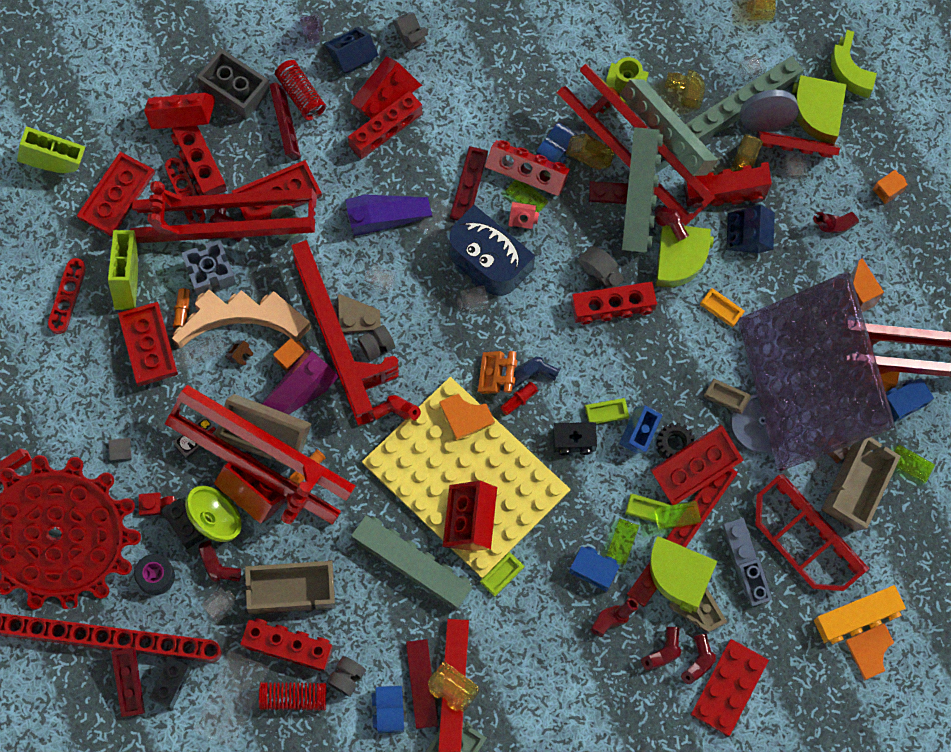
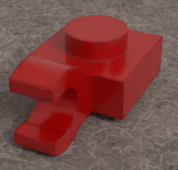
[138,492,176,516]

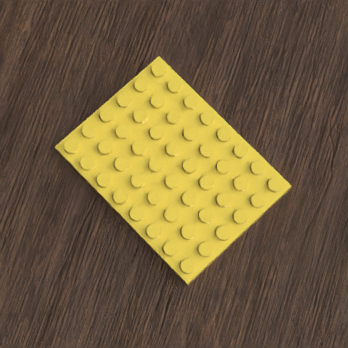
[362,377,571,579]

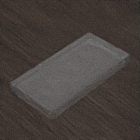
[193,650,270,749]

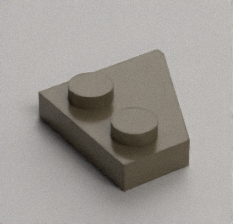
[338,294,381,334]
[669,588,727,634]

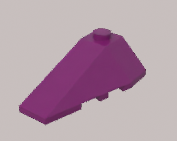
[261,349,339,415]

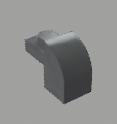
[392,12,428,49]
[577,246,624,289]

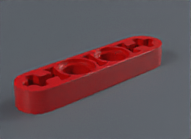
[165,157,206,224]
[48,258,86,334]

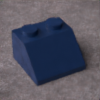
[323,27,379,73]

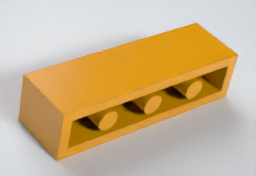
[814,585,906,645]

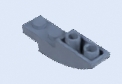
[722,518,772,606]

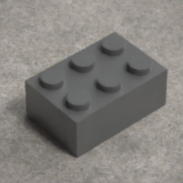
[197,48,270,119]

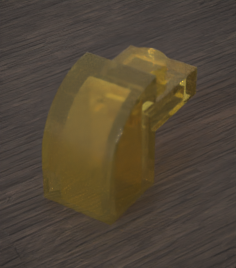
[665,69,705,109]

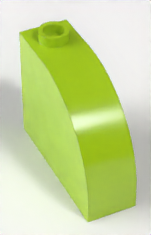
[792,75,847,144]
[17,126,85,173]
[656,225,714,287]
[108,230,138,310]
[650,536,717,613]

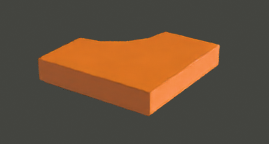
[439,393,495,440]
[845,623,894,681]

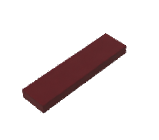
[269,82,301,160]
[450,146,488,221]
[406,639,438,729]

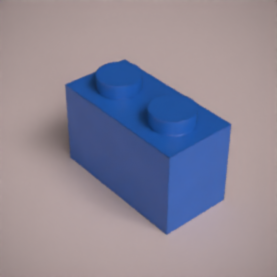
[882,378,934,422]
[619,405,662,453]
[569,546,620,592]

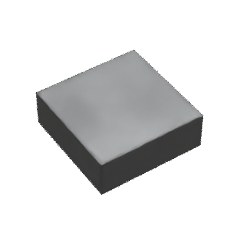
[108,438,132,462]

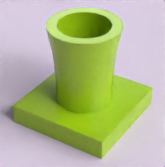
[602,57,649,106]

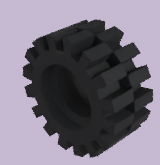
[656,423,695,459]

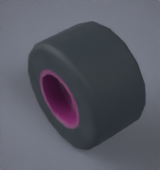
[134,554,175,595]

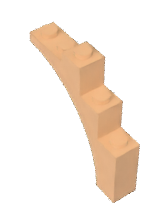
[172,290,311,349]

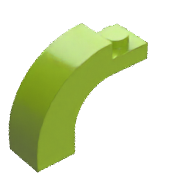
[831,30,877,98]

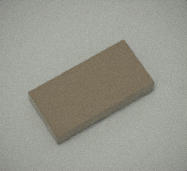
[704,379,751,415]

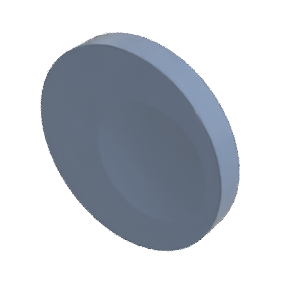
[740,90,799,132]
[731,394,792,454]

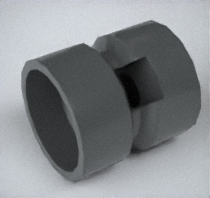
[357,325,396,361]
[326,656,366,697]

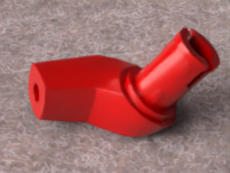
[372,395,421,421]

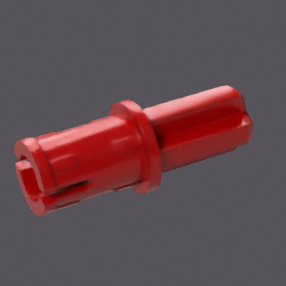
[501,382,538,415]

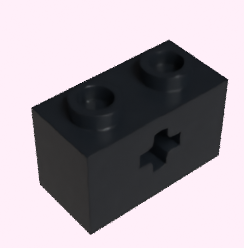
[553,422,597,456]
[161,498,205,550]
[149,657,191,710]

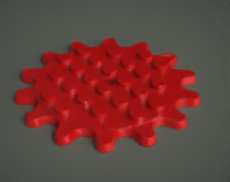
[0,455,141,609]

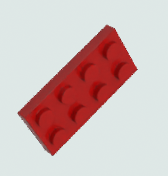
[756,130,840,158]
[77,151,155,237]
[232,160,322,221]
[118,301,178,387]
[650,424,744,506]
[690,639,769,737]

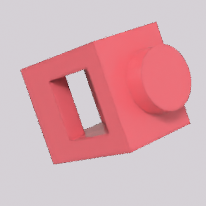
[508,202,539,229]

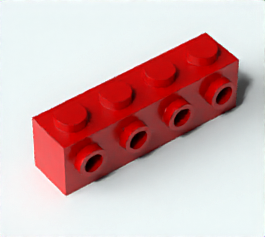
[240,618,333,673]

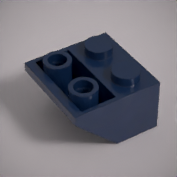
[726,204,775,253]

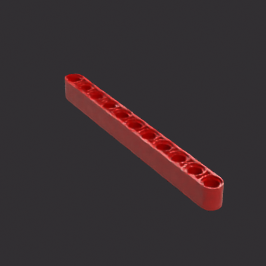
[0,613,222,663]

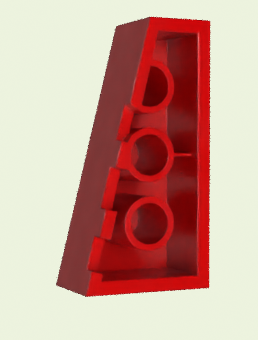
[683,162,772,208]

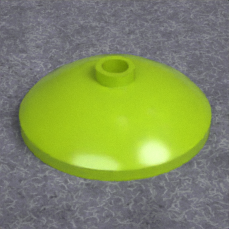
[185,486,242,542]

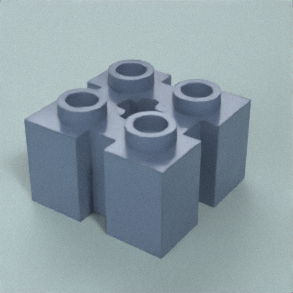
[182,239,236,297]

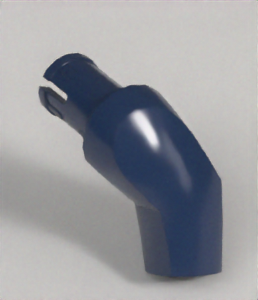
[514,356,560,387]

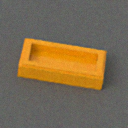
[700,288,745,328]

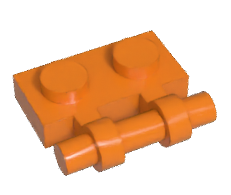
[478,351,517,394]

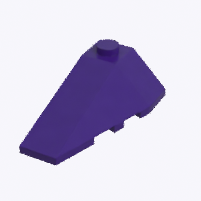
[346,194,433,236]

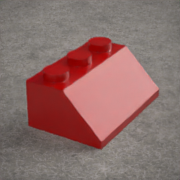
[144,93,216,130]
[214,452,287,524]
[442,481,498,551]

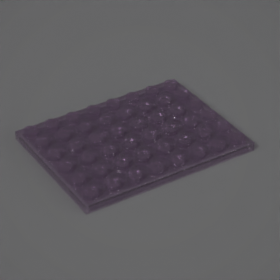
[738,272,896,471]

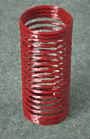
[274,60,326,120]
[259,682,327,711]

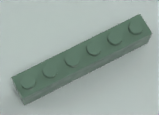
[619,79,718,176]
[622,127,663,252]
[351,515,472,611]

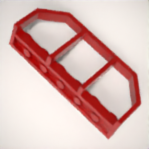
[755,474,870,591]

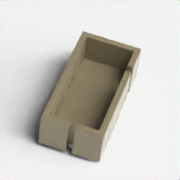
[215,394,312,466]
[821,435,901,531]
[245,561,336,614]

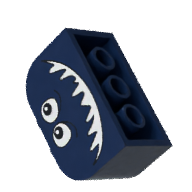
[449,205,536,296]

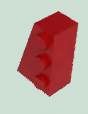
[350,56,423,119]

